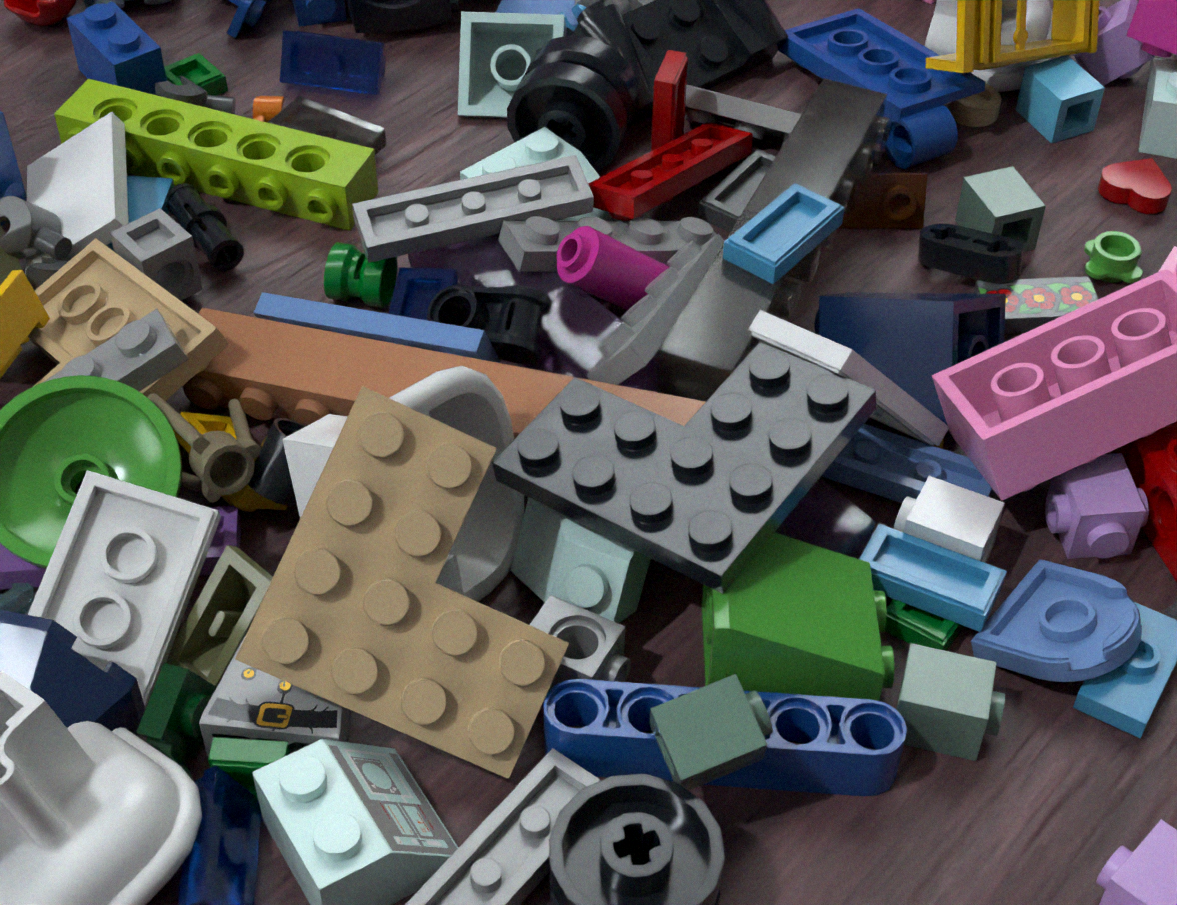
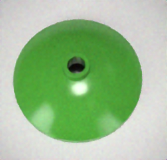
[0,375,182,569]

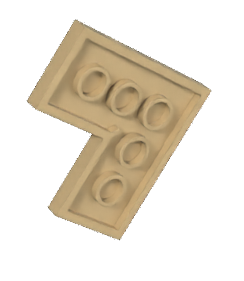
[28,238,229,401]
[235,386,569,779]

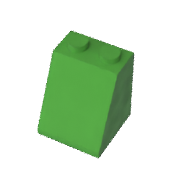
[701,532,894,701]

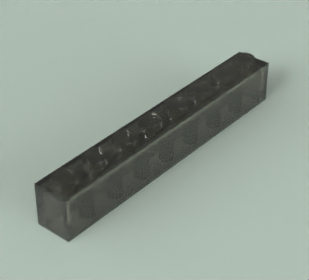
[657,78,891,401]

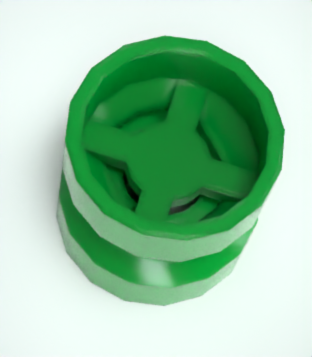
[324,242,398,308]

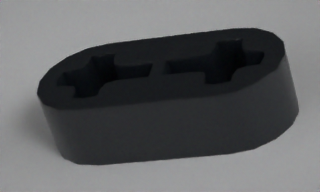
[918,224,1024,283]

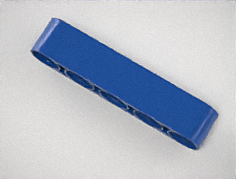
[543,679,907,797]

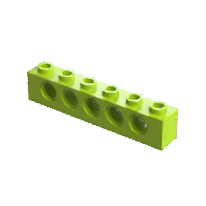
[54,79,378,231]

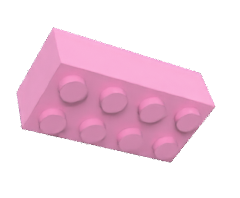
[932,268,1177,501]

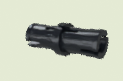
[165,183,244,271]

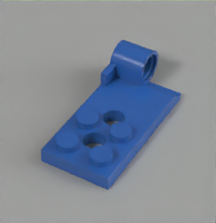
[778,8,986,168]

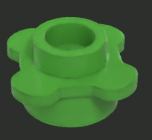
[1084,231,1143,283]

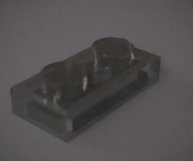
[267,96,386,155]

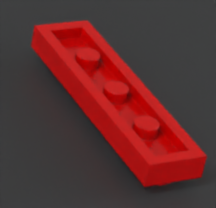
[588,122,753,221]

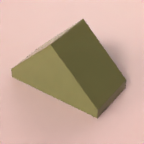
[166,545,273,687]

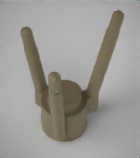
[148,393,261,502]

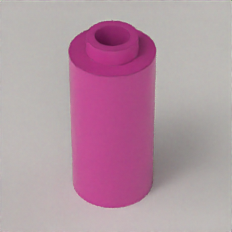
[557,226,669,311]

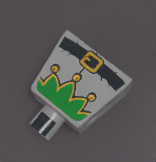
[199,637,351,757]

